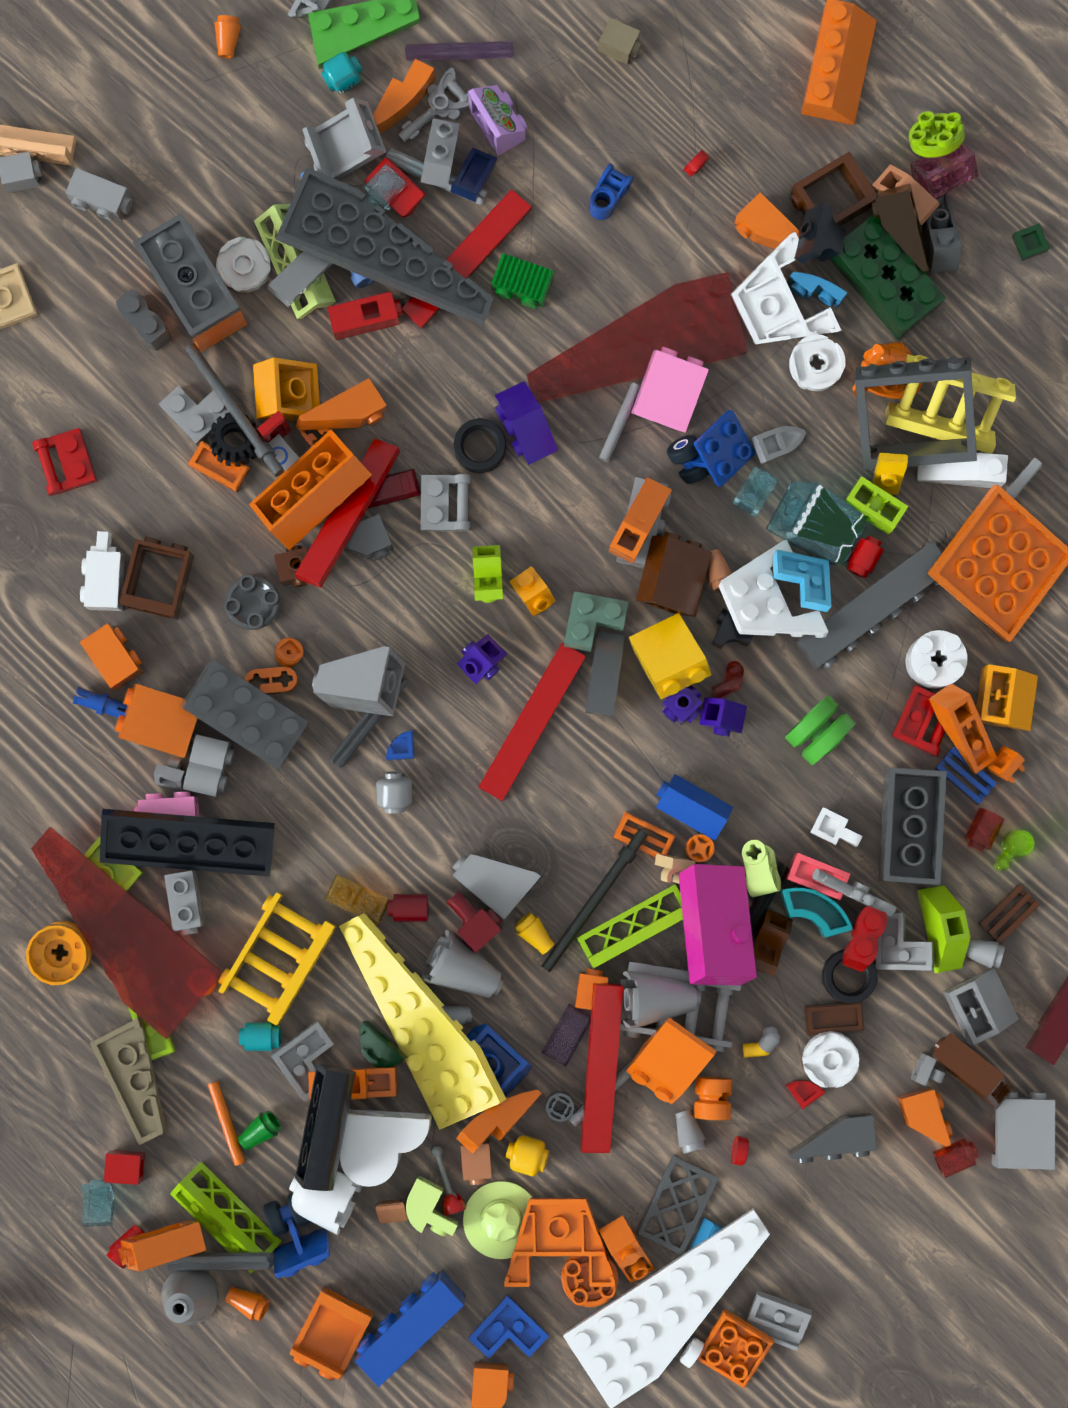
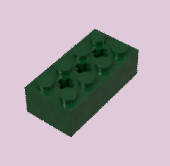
[830,214,946,340]

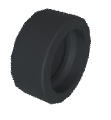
[453,418,506,474]
[822,950,878,1003]

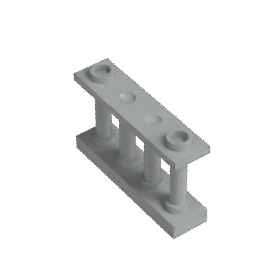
[620,961,741,1052]

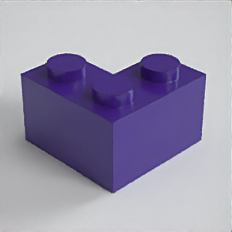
[494,381,558,465]

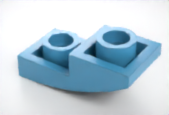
[787,272,847,308]

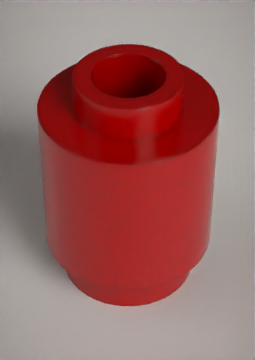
[846,535,884,579]

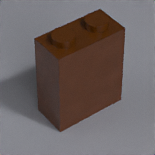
[636,532,712,617]

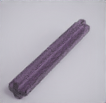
[405,41,513,61]

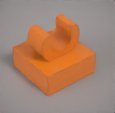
[986,746,1025,783]

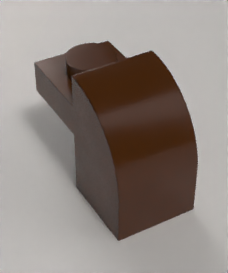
[753,909,793,976]

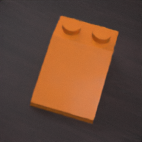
[626,1017,717,1104]

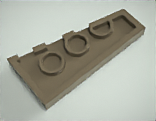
[90,1017,167,1145]

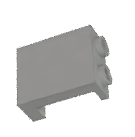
[302,98,386,180]
[992,1091,1055,1170]

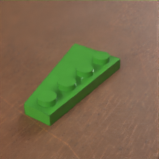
[308,0,420,69]

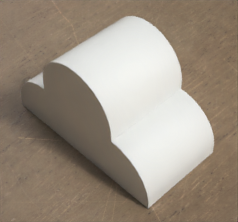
[340,1109,432,1187]

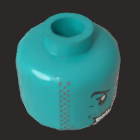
[321,52,363,94]

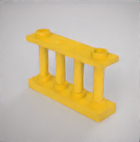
[218,892,337,1026]

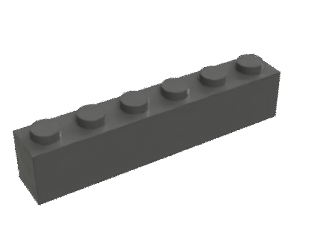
[796,541,942,670]

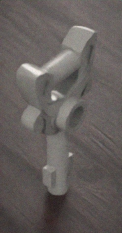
[398,67,469,143]
[812,869,897,917]

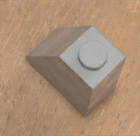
[452,854,541,919]

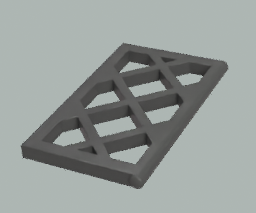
[636,1155,719,1255]

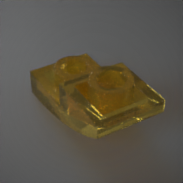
[324,874,389,925]

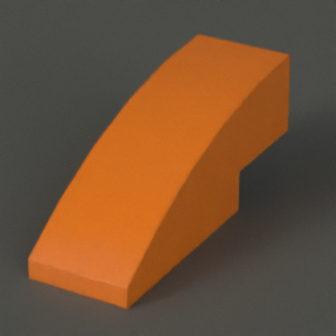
[373,59,436,134]
[308,1066,399,1101]
[456,1089,542,1154]

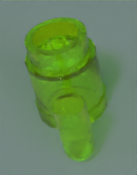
[994,830,1035,871]

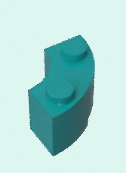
[779,888,853,937]

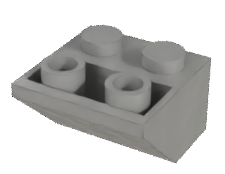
[942,967,1019,1045]

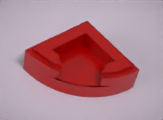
[785,1080,826,1109]

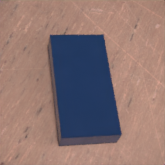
[450,147,497,203]

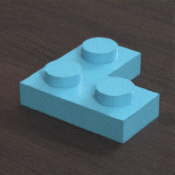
[773,550,831,612]

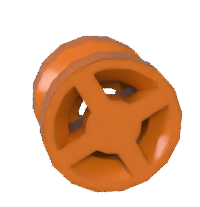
[685,834,715,862]

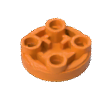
[561,1254,618,1307]

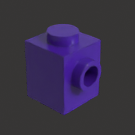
[699,697,747,737]

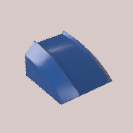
[467,1024,533,1097]

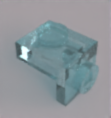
[363,164,407,212]
[732,467,778,518]
[81,1180,114,1227]

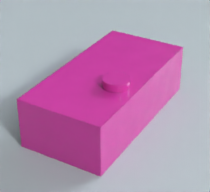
[679,864,757,986]

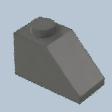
[344,514,394,561]

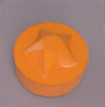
[274,638,304,667]

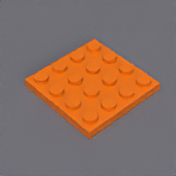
[927,485,1068,642]

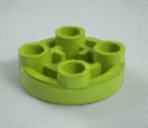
[909,111,965,158]

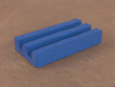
[935,747,997,805]

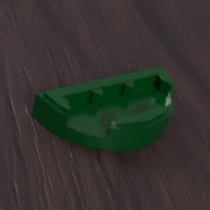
[359,1021,408,1067]

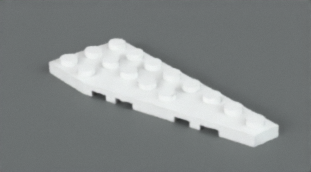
[563,1208,770,1408]

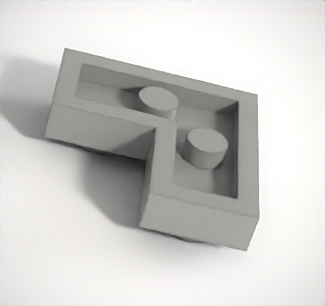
[159,385,231,446]
[876,913,934,971]
[270,1021,334,1102]

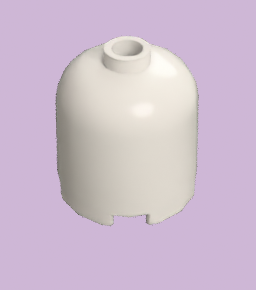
[289,1171,362,1235]

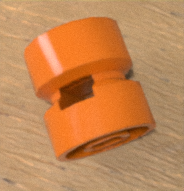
[694,1076,732,1120]

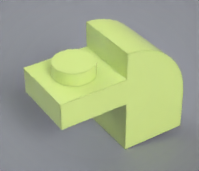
[406,1175,459,1237]

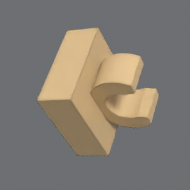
[655,854,696,884]

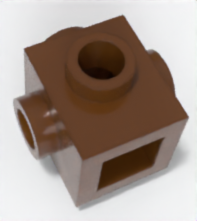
[274,545,309,587]

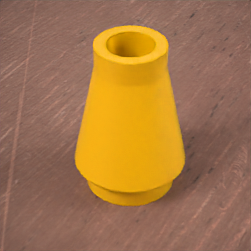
[514,912,555,955]

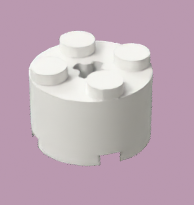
[905,630,967,689]

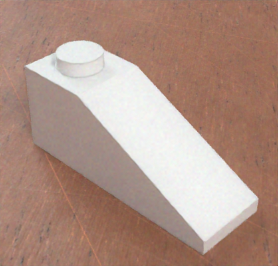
[916,453,1008,488]

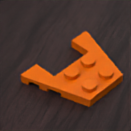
[504,1198,616,1287]

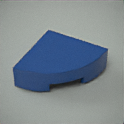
[386,730,415,761]

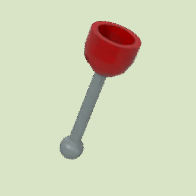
[432,1146,466,1216]

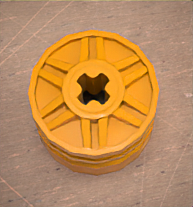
[26,921,93,985]

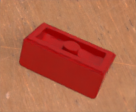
[365,157,426,218]

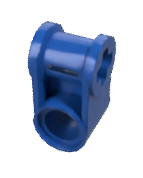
[589,163,634,220]

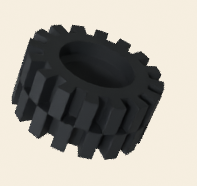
[209,412,259,467]

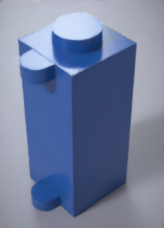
[656,774,733,840]

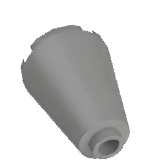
[421,930,503,998]
[620,971,701,1028]
[161,1271,219,1325]

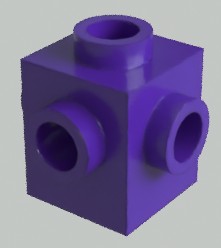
[457,634,507,684]
[661,685,703,725]

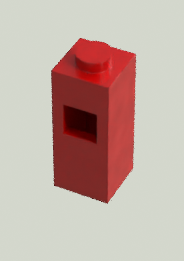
[327,291,403,340]

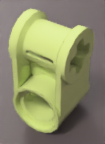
[742,840,781,897]

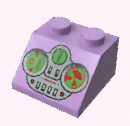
[468,85,527,156]

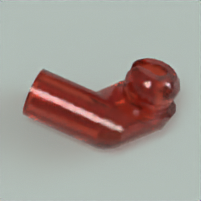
[711,661,744,699]

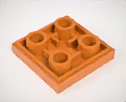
[697,1309,774,1388]

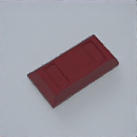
[367,469,421,509]

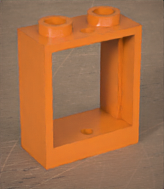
[118,1220,206,1272]

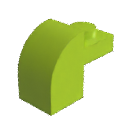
[472,545,503,603]

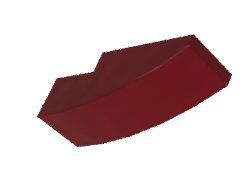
[1025,977,1068,1065]

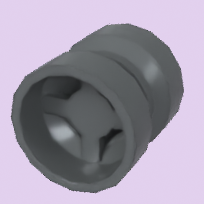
[546,1091,574,1122]

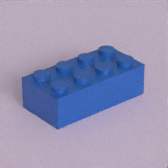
[355,1270,466,1387]

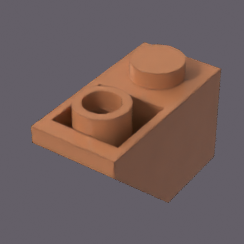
[872,164,940,226]

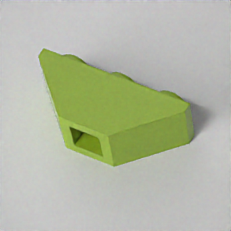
[917,885,971,974]

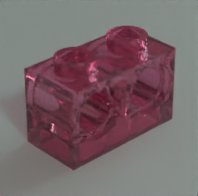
[910,143,979,199]

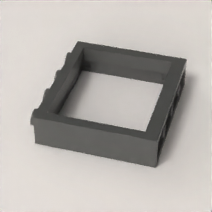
[855,356,977,470]

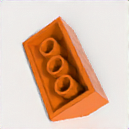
[801,0,877,125]

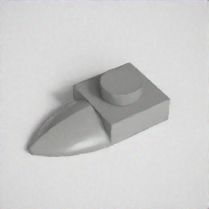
[751,426,806,464]

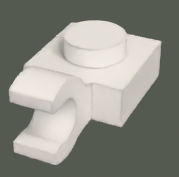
[810,807,863,847]

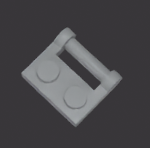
[421,474,471,532]

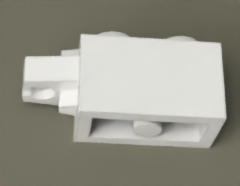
[80,531,125,611]

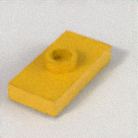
[871,453,908,495]

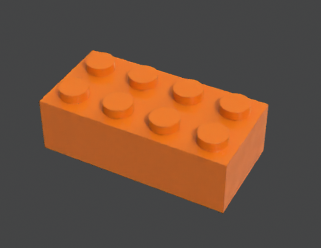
[249,430,372,550]

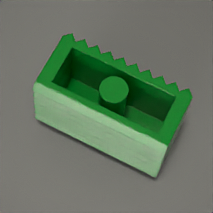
[491,253,554,309]

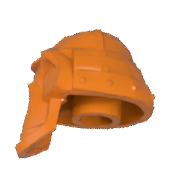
[852,342,923,399]

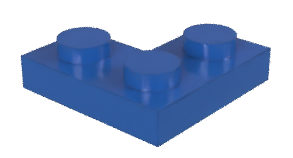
[468,1294,549,1358]

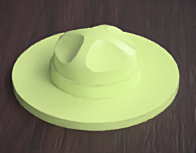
[463,1181,533,1259]

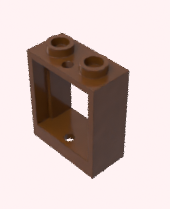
[790,151,877,226]
[119,537,194,620]
[932,1033,1014,1110]

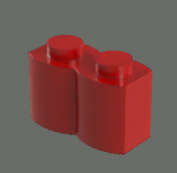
[843,906,887,972]

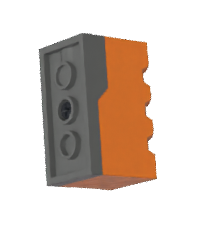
[133,213,248,353]

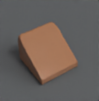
[376,1199,408,1224]

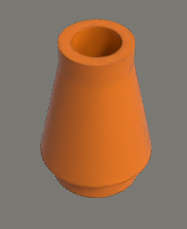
[214,15,241,58]
[225,1286,270,1321]

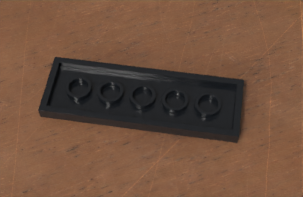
[99,809,275,876]

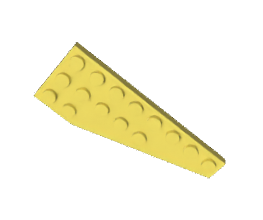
[339,913,506,1130]

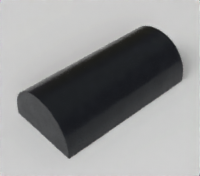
[295,1063,356,1191]

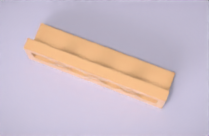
[0,125,76,166]

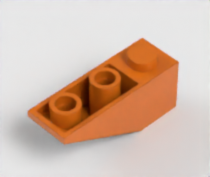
[608,477,672,564]

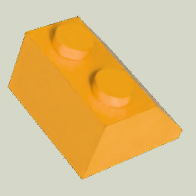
[253,357,320,421]

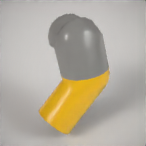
[742,1026,780,1058]

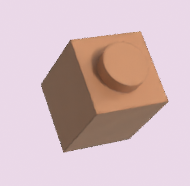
[461,1140,492,1185]

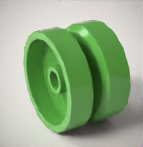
[784,695,856,766]

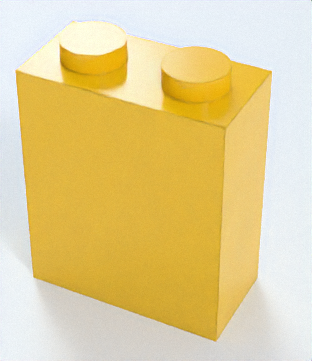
[629,613,711,699]

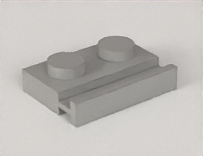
[746,1290,812,1351]

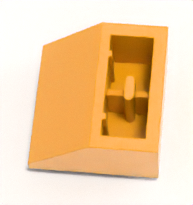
[976,664,1038,731]

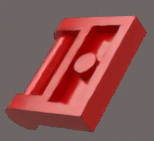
[32,428,98,496]
[891,685,946,757]

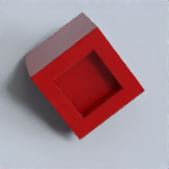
[104,1150,145,1185]

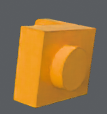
[509,566,555,616]

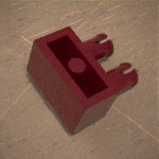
[446,891,502,953]

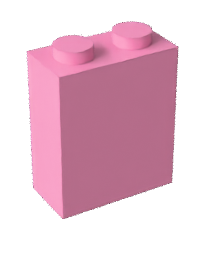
[631,347,709,433]

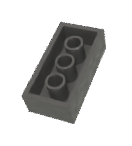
[179,659,309,769]
[878,767,947,885]

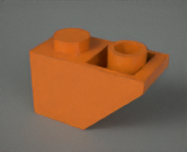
[897,1087,953,1147]
[599,1215,655,1283]

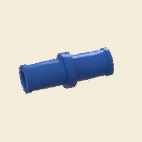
[73,687,127,718]

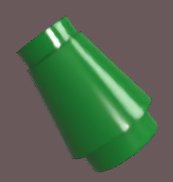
[238,1111,281,1151]

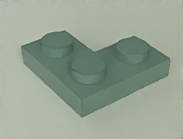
[563,591,629,652]

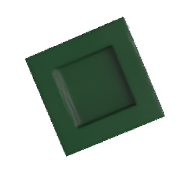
[1012,223,1050,261]

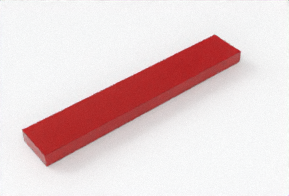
[402,189,532,329]
[295,438,400,588]
[478,643,586,802]
[580,983,623,1153]

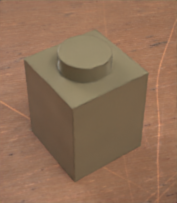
[598,17,642,65]

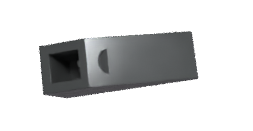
[922,188,962,273]
[788,1113,877,1163]

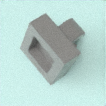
[154,755,185,792]
[910,1053,946,1086]

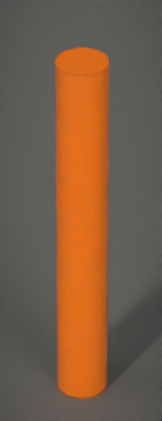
[208,1081,245,1166]

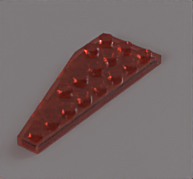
[527,272,748,402]
[31,827,223,1039]

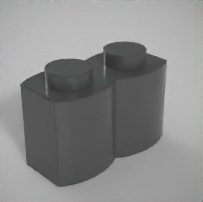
[116,289,171,351]

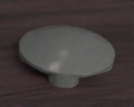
[224,575,280,630]

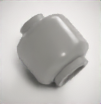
[376,771,413,813]

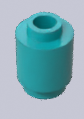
[239,1022,281,1051]

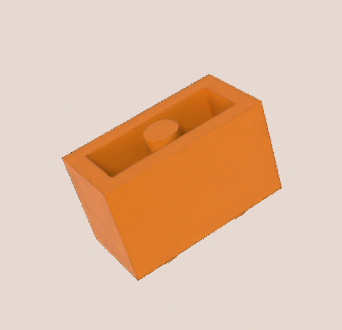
[80,623,143,691]

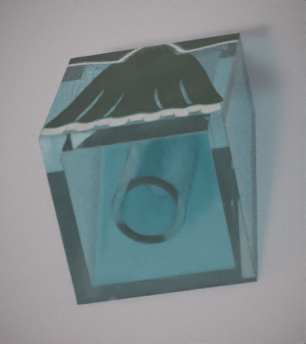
[766,481,868,566]

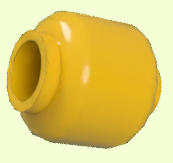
[506,1135,549,1177]

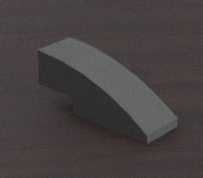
[585,631,625,717]

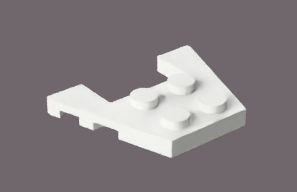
[731,232,841,344]
[719,540,828,638]

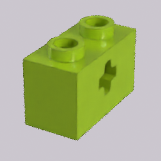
[842,476,909,535]

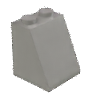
[312,646,405,717]

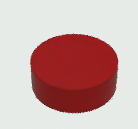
[683,150,709,177]
[731,1136,749,1166]

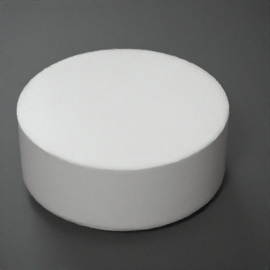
[680,1337,704,1368]

